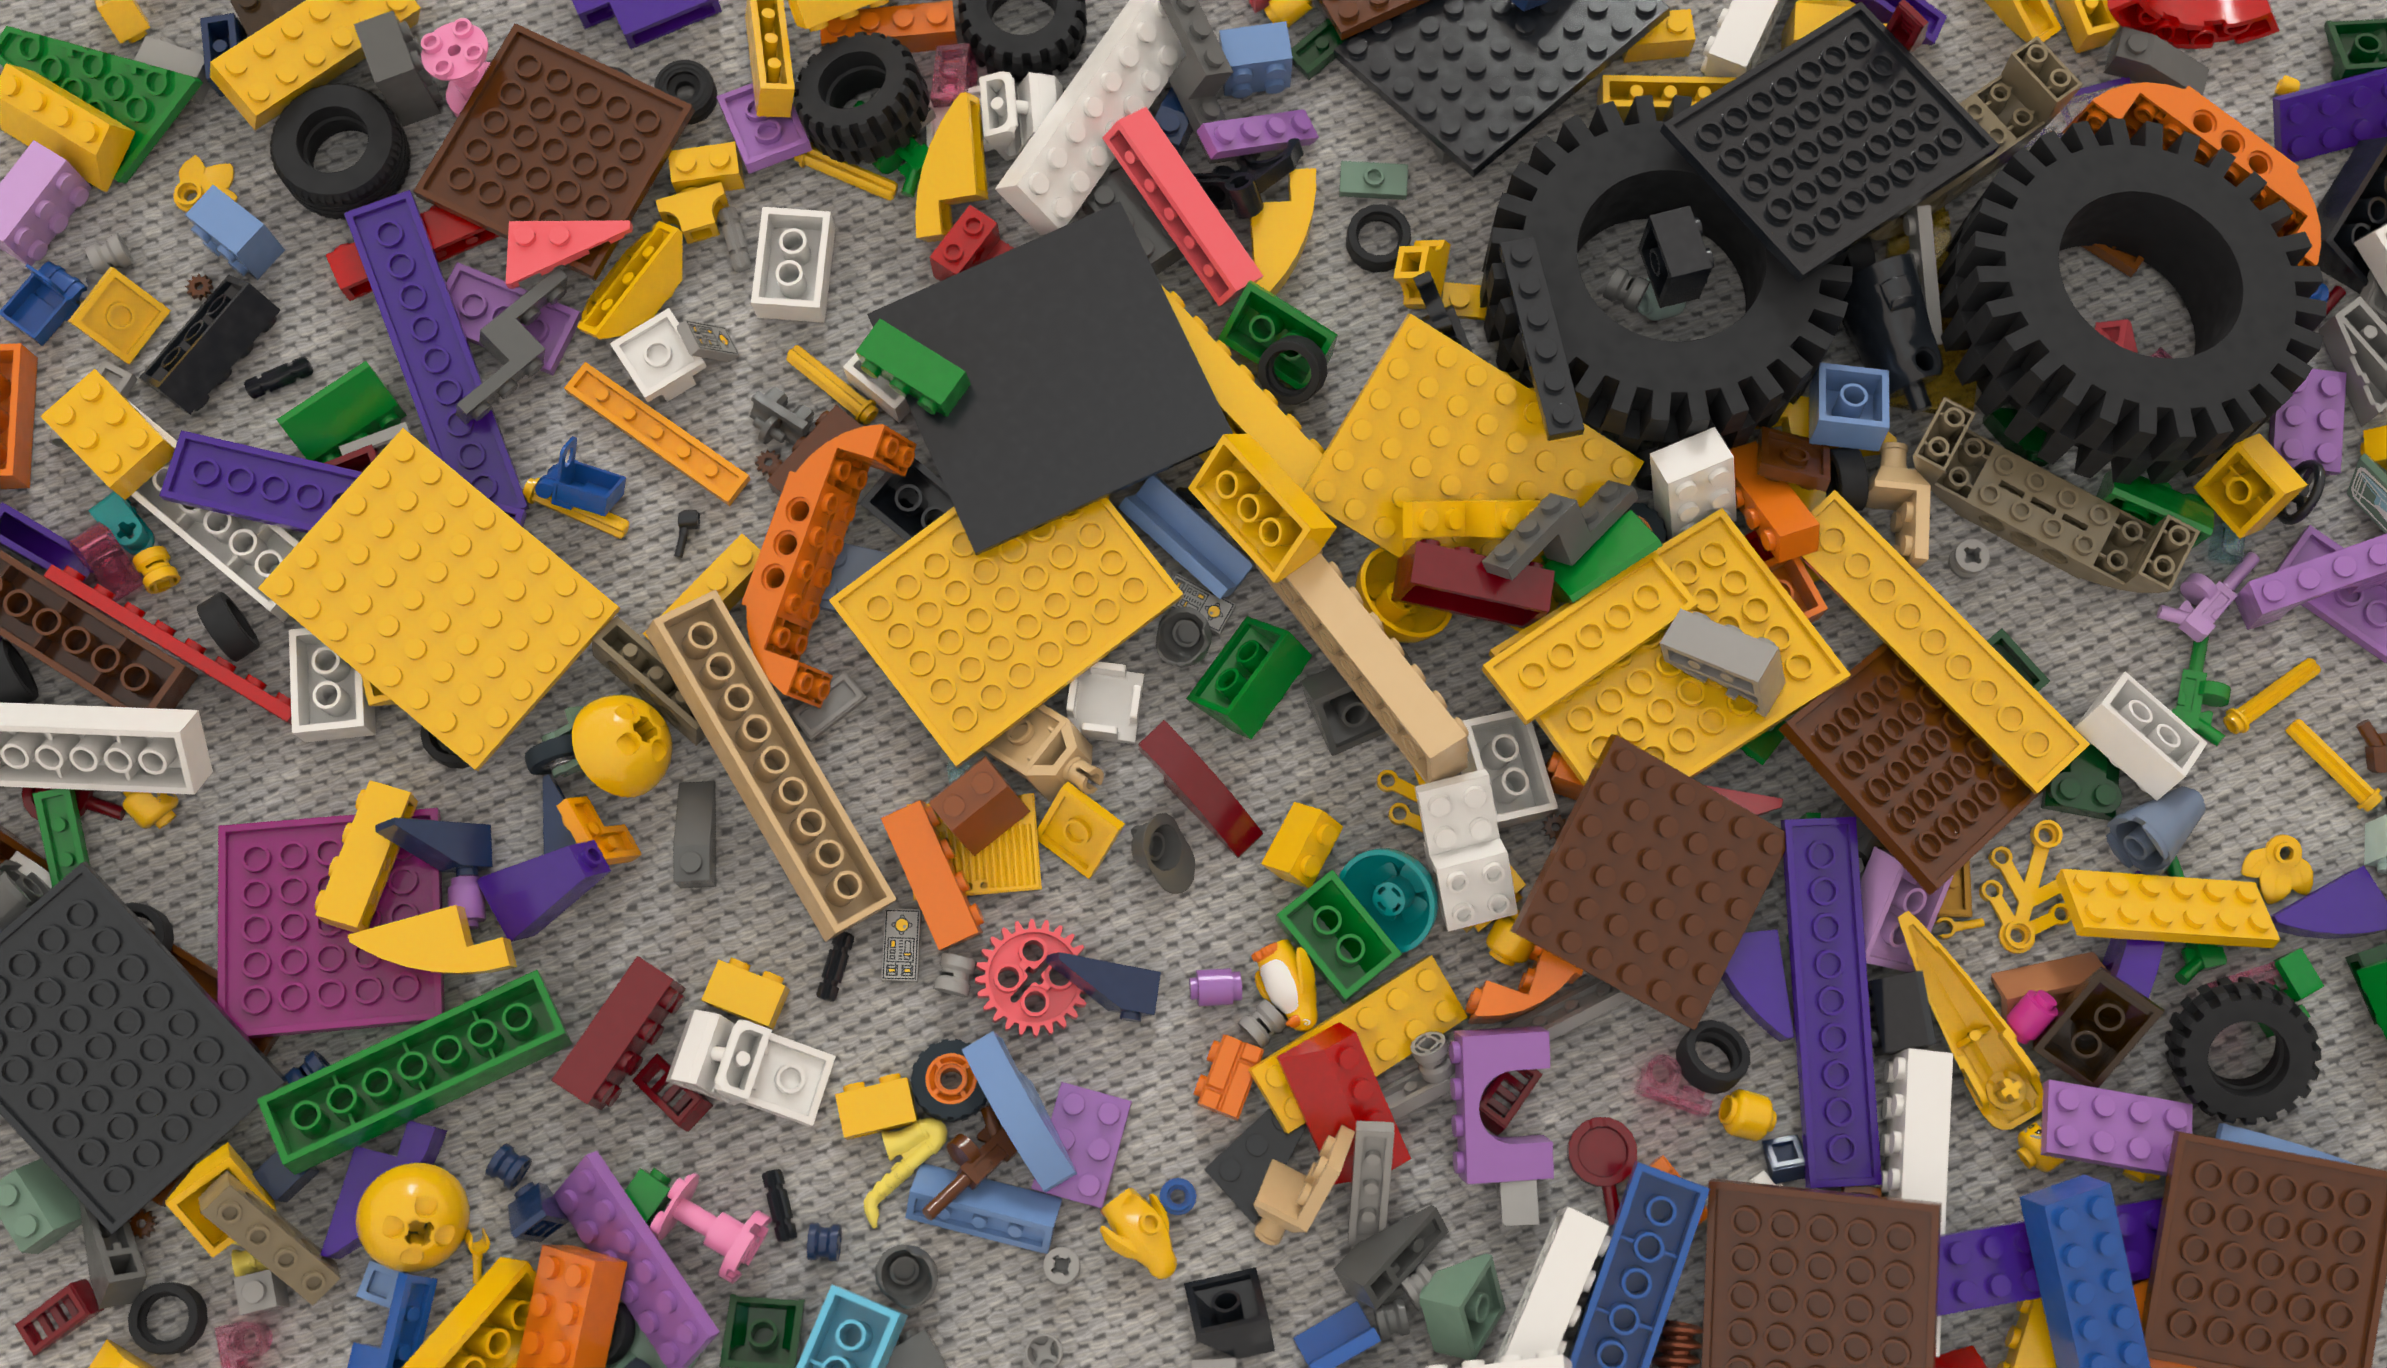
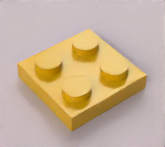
[68,267,171,364]
[1037,782,1125,879]

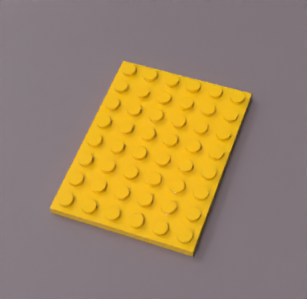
[1302,313,1644,632]
[258,428,620,771]
[829,497,1184,768]
[1489,508,1851,786]

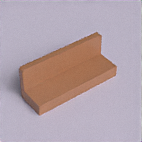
[1991,952,2107,1022]

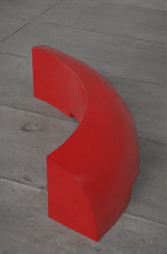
[2107,0,2280,49]

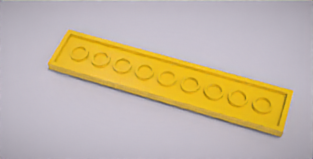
[1800,490,2090,794]

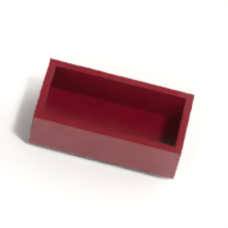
[1392,539,1555,629]
[551,956,686,1110]

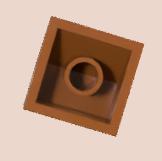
[929,755,1030,856]

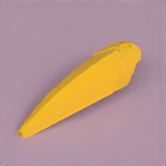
[1897,910,2043,1131]

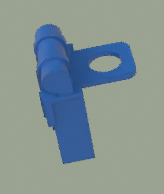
[0,261,87,346]
[535,436,626,517]

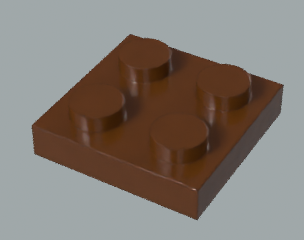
[1757,426,1831,492]

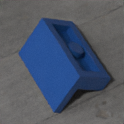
[1293,1301,1382,1368]

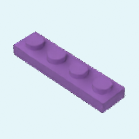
[1196,109,1319,160]

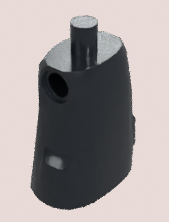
[1842,254,1944,414]

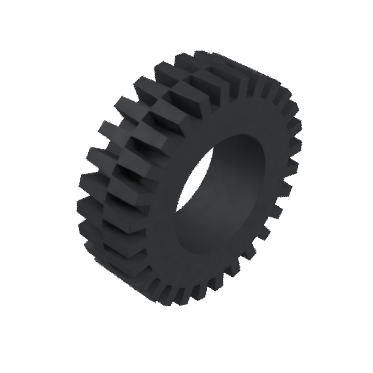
[1480,95,1853,455]
[1938,119,2326,485]

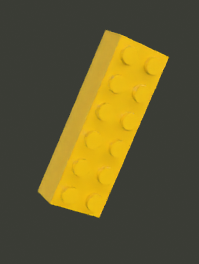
[210,0,421,130]

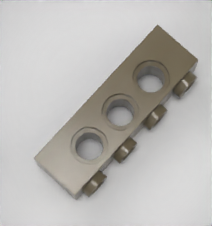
[592,616,706,746]
[198,1170,341,1306]

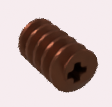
[1651,1320,1703,1368]

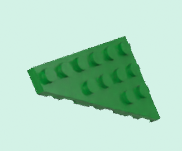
[0,26,203,184]

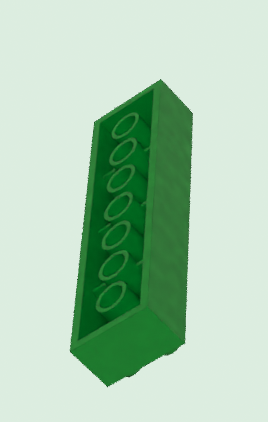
[257,970,573,1175]

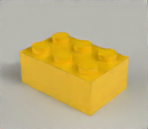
[40,369,175,500]

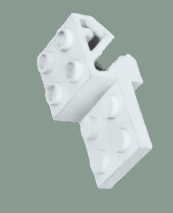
[925,71,1063,161]
[1415,768,1518,932]
[666,1010,836,1127]

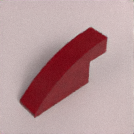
[1138,720,1263,858]

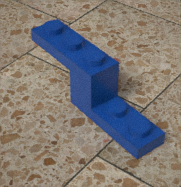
[347,1272,438,1368]

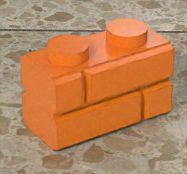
[1193,1034,1264,1121]

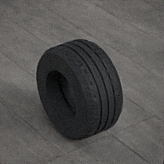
[270,83,411,220]

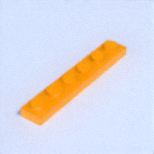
[564,362,751,506]

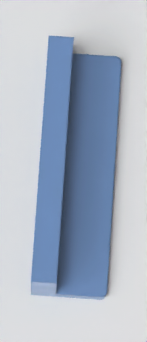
[1118,475,1255,599]
[905,1163,1062,1254]

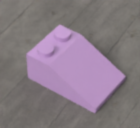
[1861,846,1954,972]

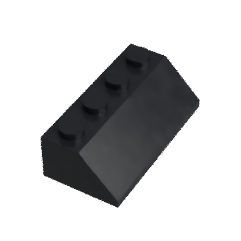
[139,275,281,415]
[860,458,954,542]

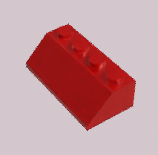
[1276,1022,1411,1184]

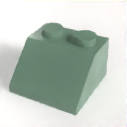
[0,1159,82,1254]
[1419,1254,1506,1360]

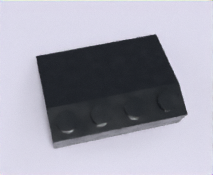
[2317,137,2387,294]

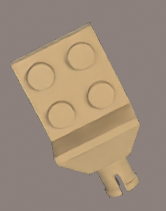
[1865,442,1931,570]
[981,704,1104,802]
[1253,1125,1355,1245]

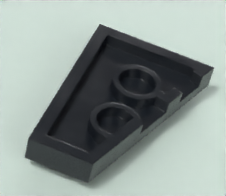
[1204,1108,1307,1224]

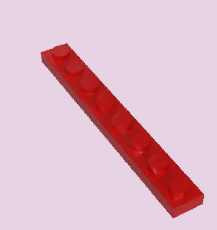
[44,564,292,725]

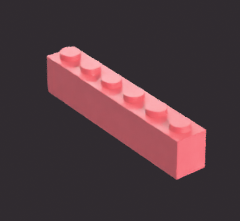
[1102,107,1263,307]

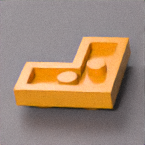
[556,796,642,865]

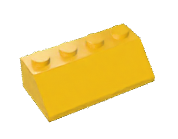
[0,63,135,192]
[1188,434,1337,583]
[402,1257,536,1368]

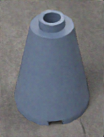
[2106,786,2206,875]

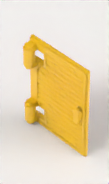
[906,793,1042,901]

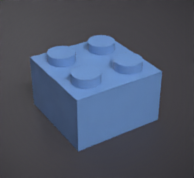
[1219,21,1293,98]
[185,185,285,280]
[1809,362,1890,451]

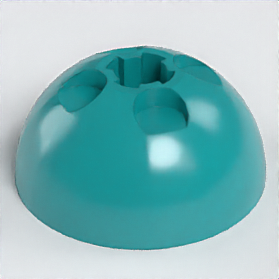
[1339,848,1439,953]

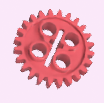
[975,919,1087,1038]

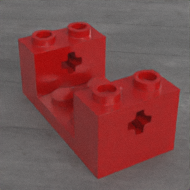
[929,205,1014,281]

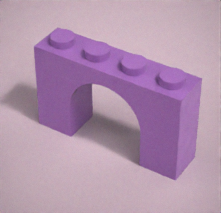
[2234,534,2387,630]
[1449,1026,1554,1184]

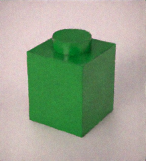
[625,1168,672,1228]

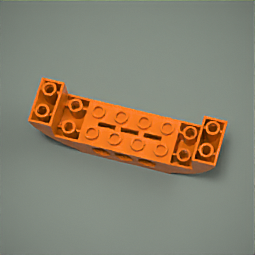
[2062,82,2321,266]
[741,424,917,708]
[1465,751,1584,1024]

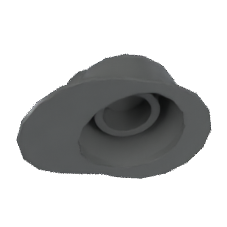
[1131,813,1195,894]

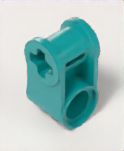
[88,491,155,556]

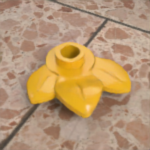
[174,155,238,213]
[2241,834,2313,904]

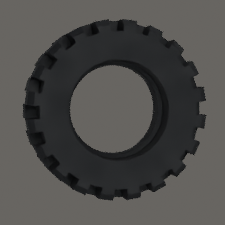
[958,0,1087,83]
[793,32,930,165]
[2165,977,2321,1125]

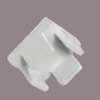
[610,308,707,403]
[1066,662,1144,744]

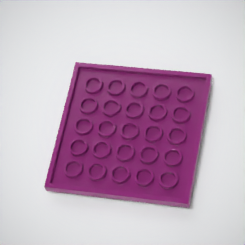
[218,808,445,1039]

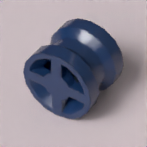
[485,1143,532,1190]
[807,1223,842,1262]

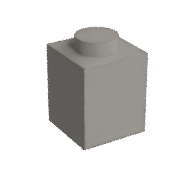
[234,1269,290,1316]

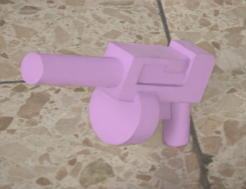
[2157,552,2260,642]

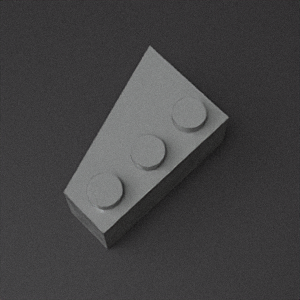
[2319,296,2387,426]
[1660,608,1786,717]

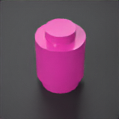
[2006,990,2058,1044]

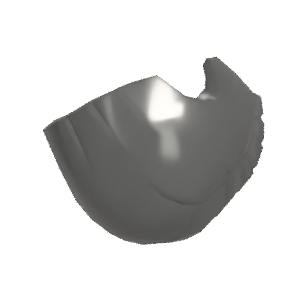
[1156,607,1212,668]
[875,1244,938,1309]

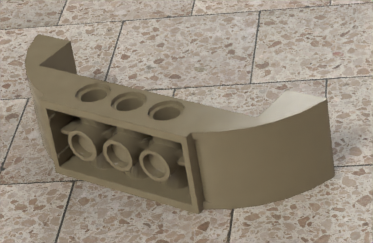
[1870,36,2083,241]
[1913,397,2200,593]

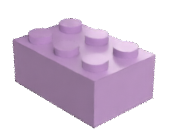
[0,140,92,266]

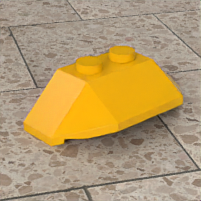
[577,221,683,339]

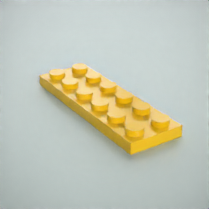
[1481,551,1699,726]
[2055,869,2280,948]
[1248,955,1468,1134]

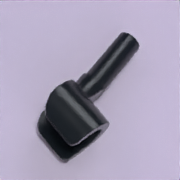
[674,510,700,558]

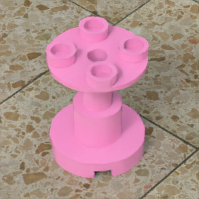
[421,18,491,118]
[650,1173,772,1284]

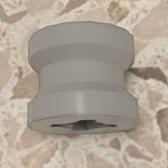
[1948,539,1990,579]
[1043,1247,1081,1285]
[1400,1263,1433,1311]

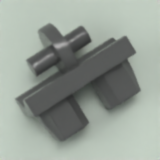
[750,387,814,445]

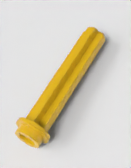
[794,142,898,201]
[786,345,879,425]
[522,477,630,539]
[2223,658,2321,734]
[2285,719,2383,812]

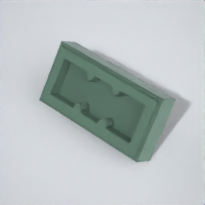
[1339,161,1408,200]

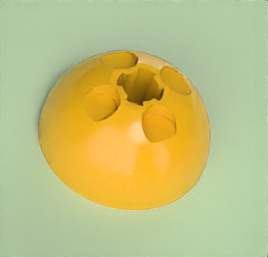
[1355,547,1452,643]
[572,695,673,797]
[356,1163,470,1272]

